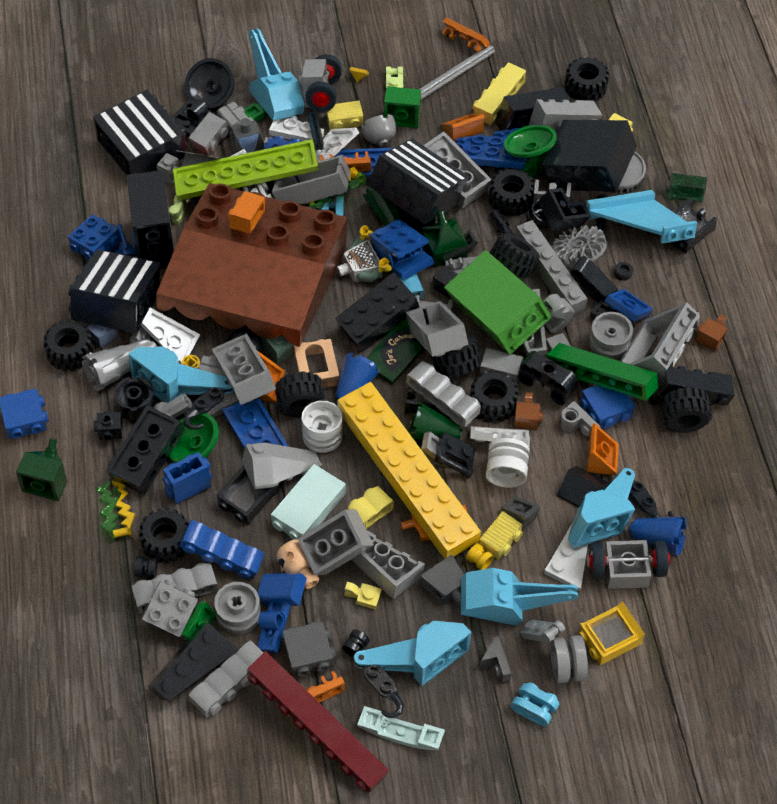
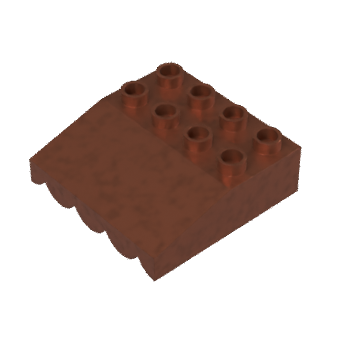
[156,183,348,347]

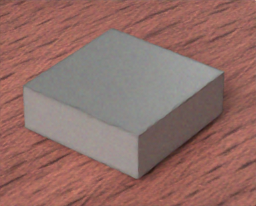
[546,333,570,351]

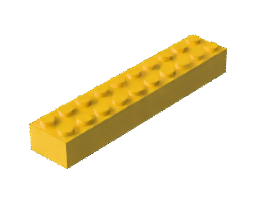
[338,382,481,559]

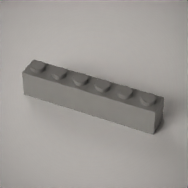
[515,220,587,316]

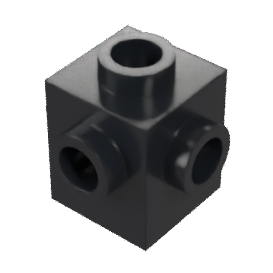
[94,411,123,441]

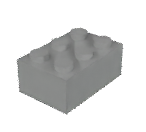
[298,509,374,575]

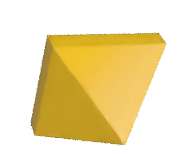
[350,67,369,82]

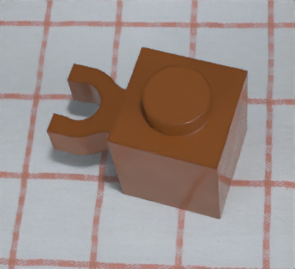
[696,314,728,352]
[514,392,543,430]

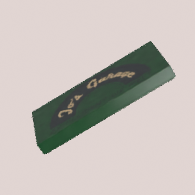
[367,318,425,385]

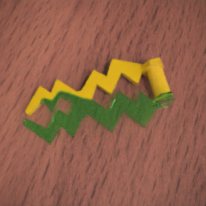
[309,167,366,209]
[97,480,135,541]

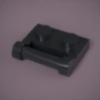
[435,432,476,479]

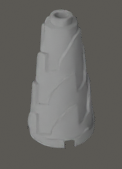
[82,339,157,391]

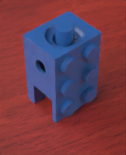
[369,219,434,280]

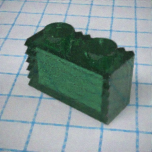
[668,173,707,203]

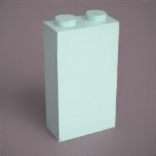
[271,464,346,540]

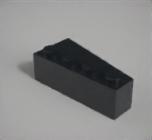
[494,87,572,131]
[654,364,735,406]
[148,622,238,701]

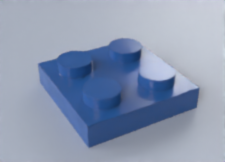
[605,289,653,322]

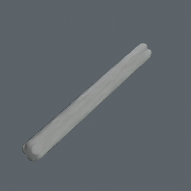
[420,45,495,100]

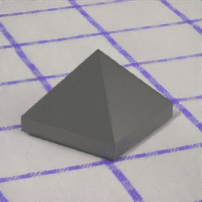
[464,228,479,253]

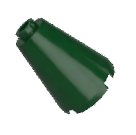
[363,187,401,227]
[408,402,462,441]

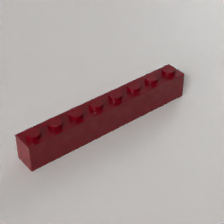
[247,651,389,793]

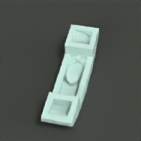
[357,706,445,750]

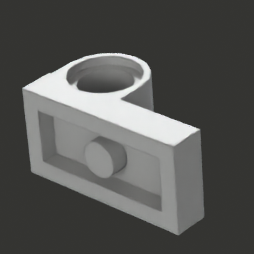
[560,401,601,437]

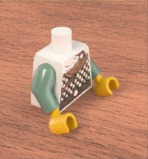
[336,225,391,283]

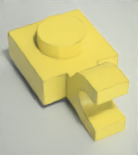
[344,582,382,610]

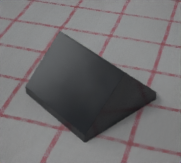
[557,466,610,508]

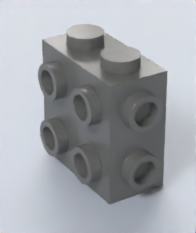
[282,621,336,677]

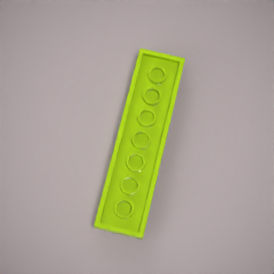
[173,139,319,200]

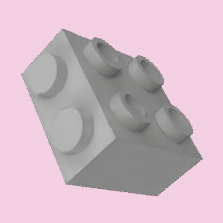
[141,579,198,637]

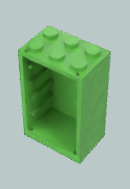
[444,250,551,355]

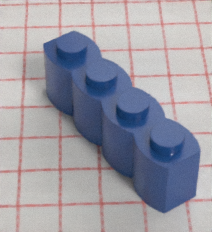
[179,520,264,579]

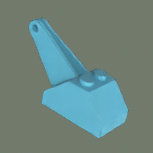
[249,29,305,121]
[461,568,578,626]

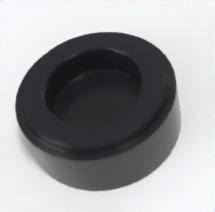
[614,262,633,280]

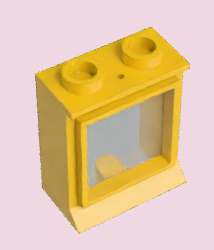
[578,601,645,665]

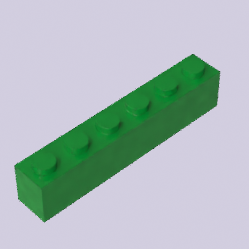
[547,343,658,401]

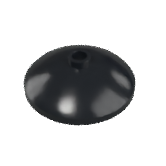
[185,58,235,110]

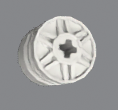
[302,401,343,453]
[486,438,530,488]

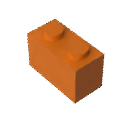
[228,191,265,234]

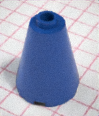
[335,353,380,404]
[629,516,687,557]

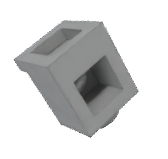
[157,153,180,185]

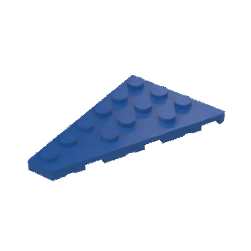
[424,128,527,169]

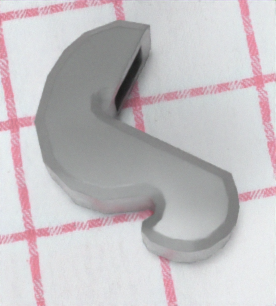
[543,294,575,333]

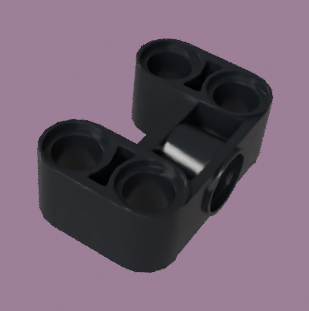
[518,351,577,405]

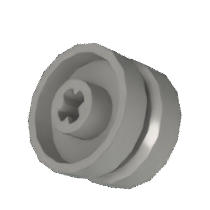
[589,312,633,360]
[214,582,261,635]
[550,635,588,684]

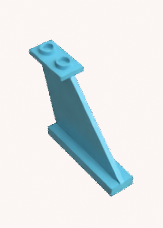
[586,190,697,243]

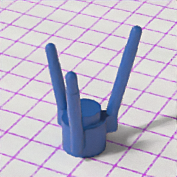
[113,223,137,257]

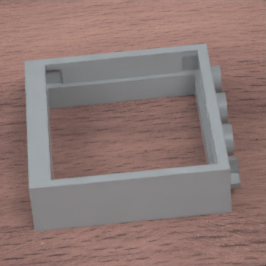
[620,302,700,374]

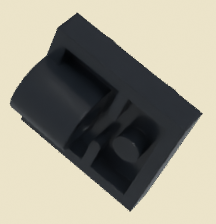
[173,100,216,137]

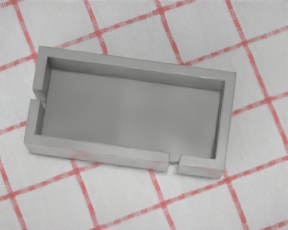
[272,155,351,204]
[406,301,469,357]

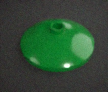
[504,125,557,158]
[169,413,219,463]

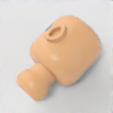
[276,539,319,589]

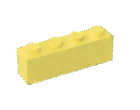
[472,62,526,125]

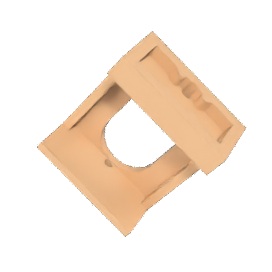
[294,339,339,389]

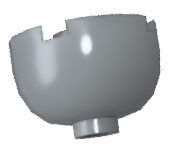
[361,115,396,147]

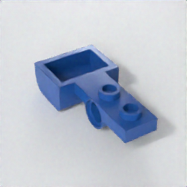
[257,573,307,653]

